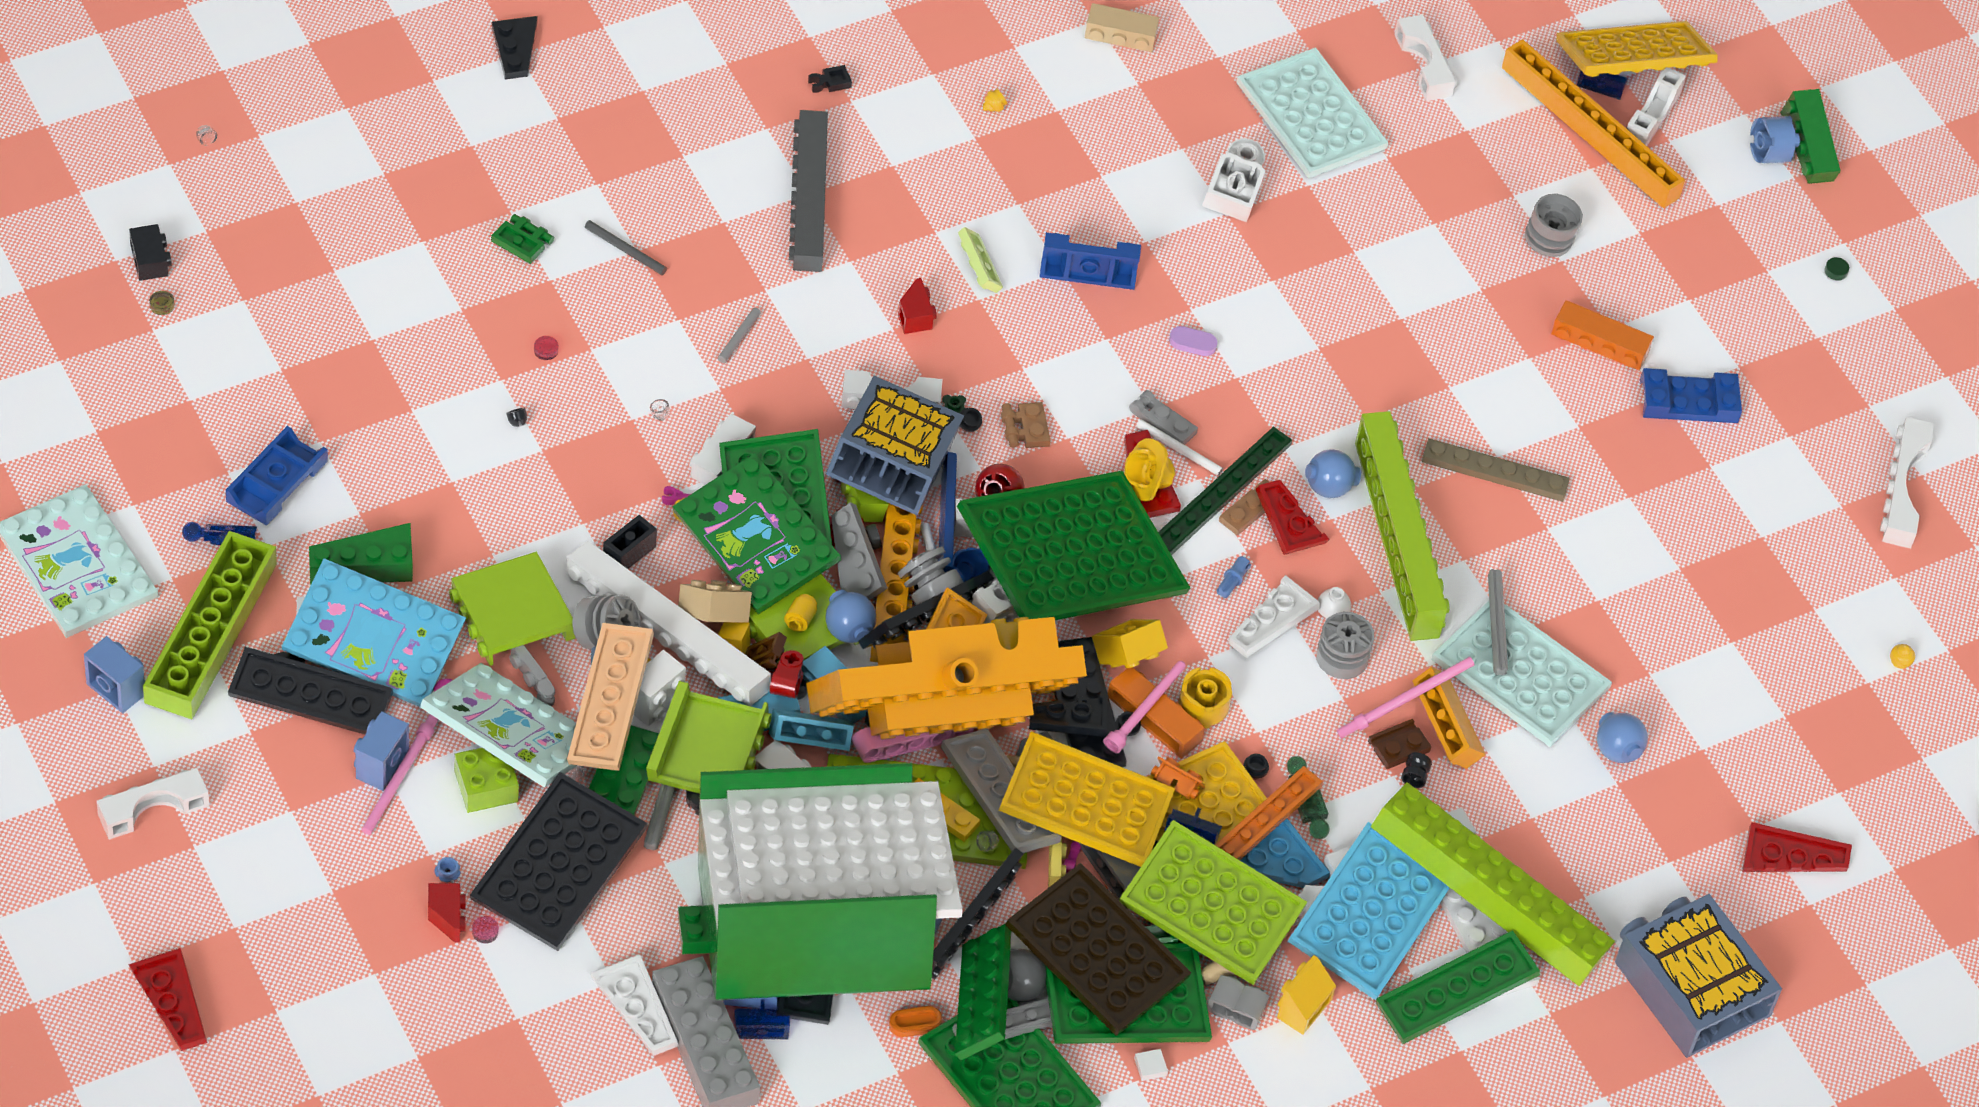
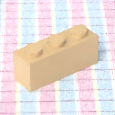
[1085,3,1160,52]

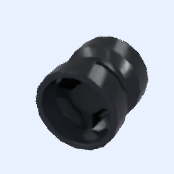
[1401,752,1432,788]

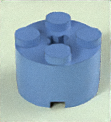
[1750,116,1800,164]

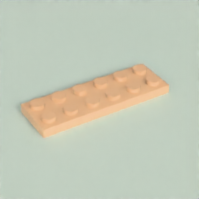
[567,623,654,771]

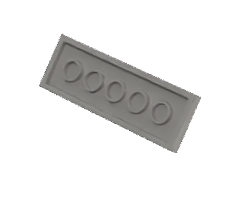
[941,729,1061,853]

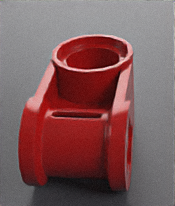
[770,650,804,699]

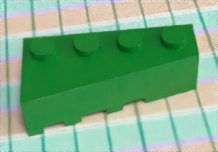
[1780,89,1841,184]
[309,523,413,585]

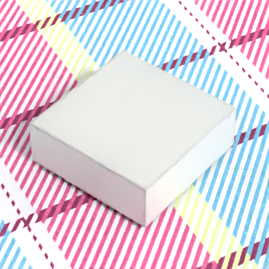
[1134,1049,1168,1081]

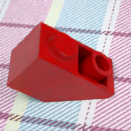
[898,278,937,334]
[428,883,466,943]

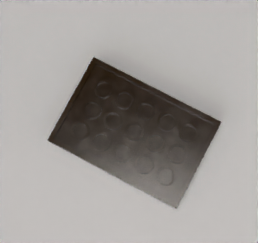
[1005,863,1191,1036]

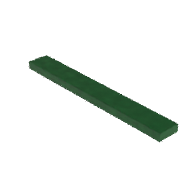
[1158,426,1292,555]

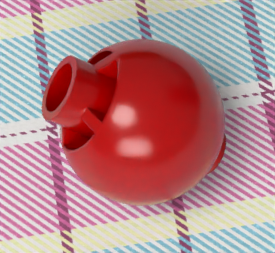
[975,463,1025,497]

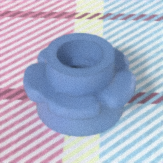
[434,857,461,882]

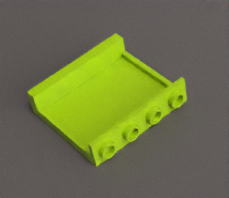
[449,551,576,666]
[748,574,859,669]
[646,681,772,794]

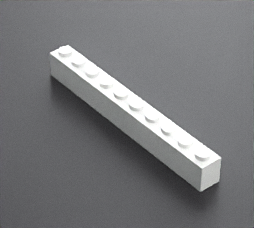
[567,541,771,706]

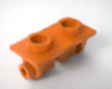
[1150,756,1205,800]

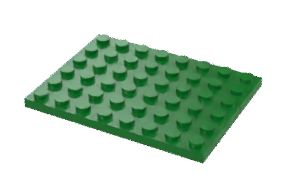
[957,471,1190,621]

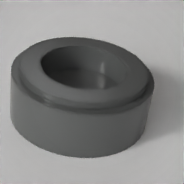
[865,524,882,550]

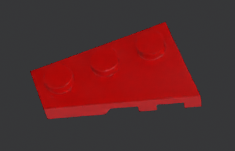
[1255,480,1330,555]

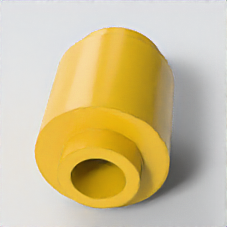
[784,594,817,631]

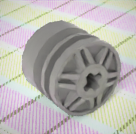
[1524,193,1583,257]
[898,546,964,605]
[572,595,641,650]
[1316,612,1374,679]

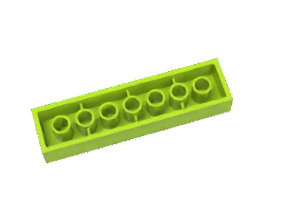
[143,531,277,720]

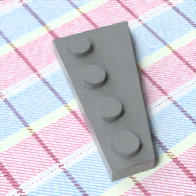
[831,503,887,600]

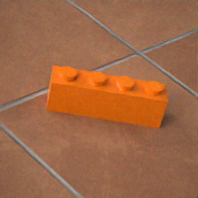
[1551,300,1654,371]
[1108,667,1205,759]

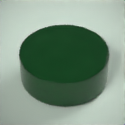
[1824,257,1849,281]

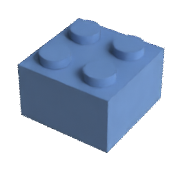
[84,636,145,714]
[353,711,409,791]

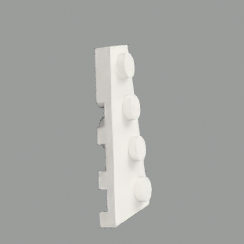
[1229,575,1320,658]
[590,954,679,1056]

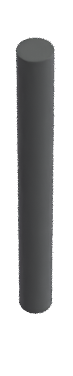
[585,220,667,276]

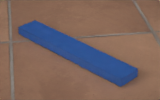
[938,452,957,572]

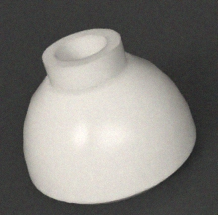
[1318,587,1351,619]

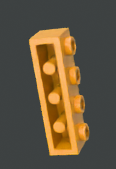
[1412,667,1486,769]

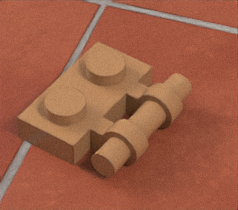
[1001,402,1051,448]

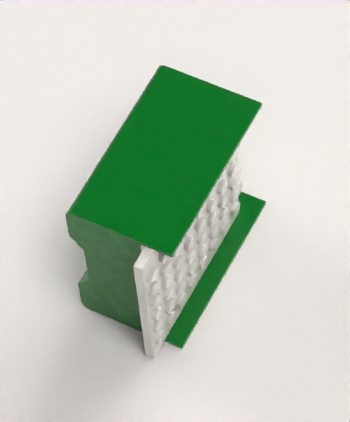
[678,763,962,1000]

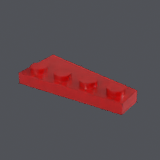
[1124,430,1181,518]
[1742,822,1852,872]
[128,948,208,1051]

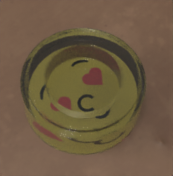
[149,291,175,315]

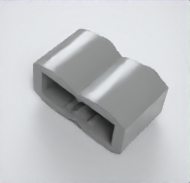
[1207,975,1269,1030]

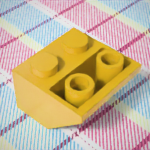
[1277,955,1336,1035]

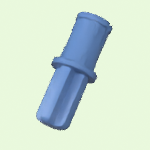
[1216,556,1251,598]

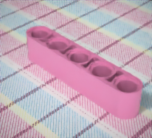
[852,727,974,763]

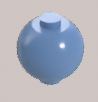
[1305,449,1361,498]
[825,590,876,643]
[1597,712,1648,763]

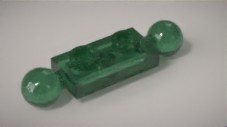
[1286,756,1330,839]

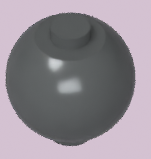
[1008,949,1047,1002]

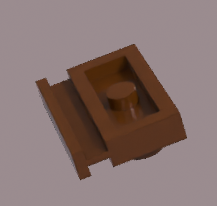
[745,632,787,671]
[1368,719,1432,769]

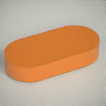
[889,1006,942,1037]

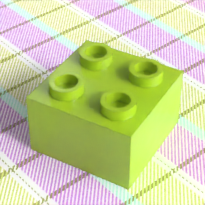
[454,748,519,813]

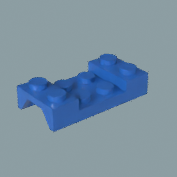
[1039,232,1141,290]
[1640,368,1742,423]
[225,425,328,526]

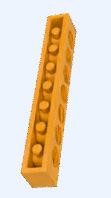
[870,503,923,662]

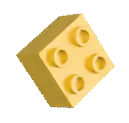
[1092,619,1168,668]

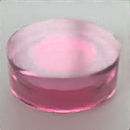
[534,336,559,360]
[472,916,499,944]

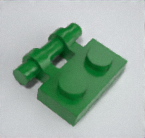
[491,214,555,264]

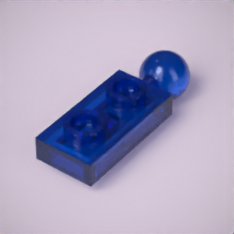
[182,522,257,545]

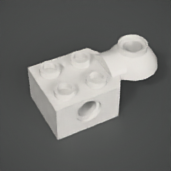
[1202,138,1266,222]
[972,579,1019,624]

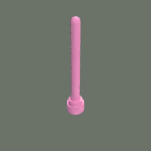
[1103,661,1186,753]

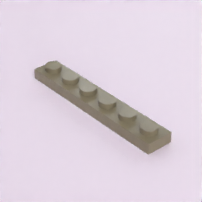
[1422,438,1570,502]

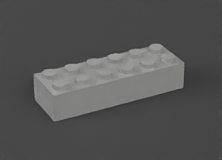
[652,956,761,1107]

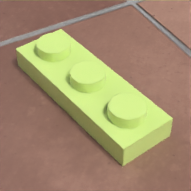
[958,227,1003,293]

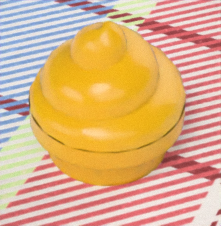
[983,89,1008,112]
[1890,644,1916,669]

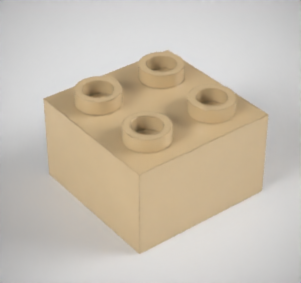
[678,580,752,622]

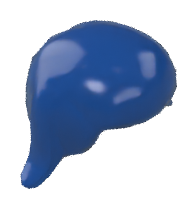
[952,547,990,582]

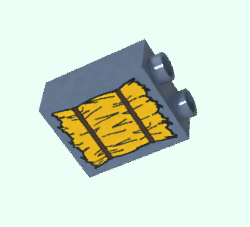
[825,375,964,515]
[1615,894,1782,1058]

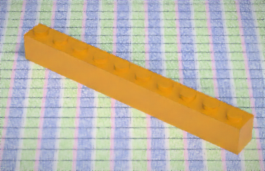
[1502,39,1685,208]

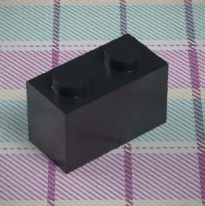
[129,224,172,281]
[603,515,657,569]

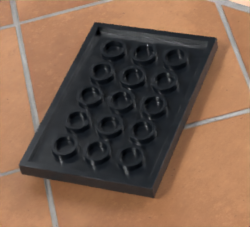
[470,772,648,951]

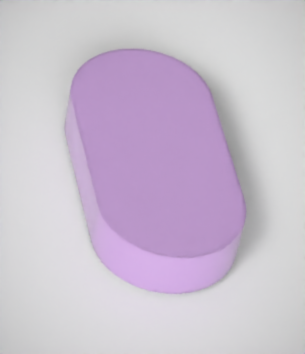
[1169,326,1217,356]

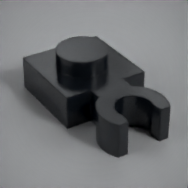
[808,65,852,93]

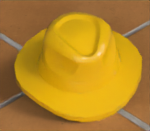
[1124,438,1176,501]

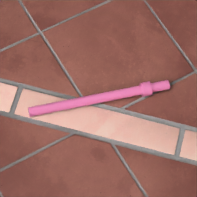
[1336,657,1475,739]
[362,714,439,835]

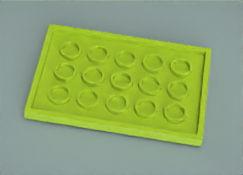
[1119,820,1307,986]

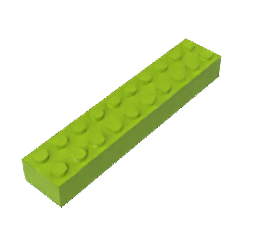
[1355,411,1450,641]
[1371,782,1615,987]

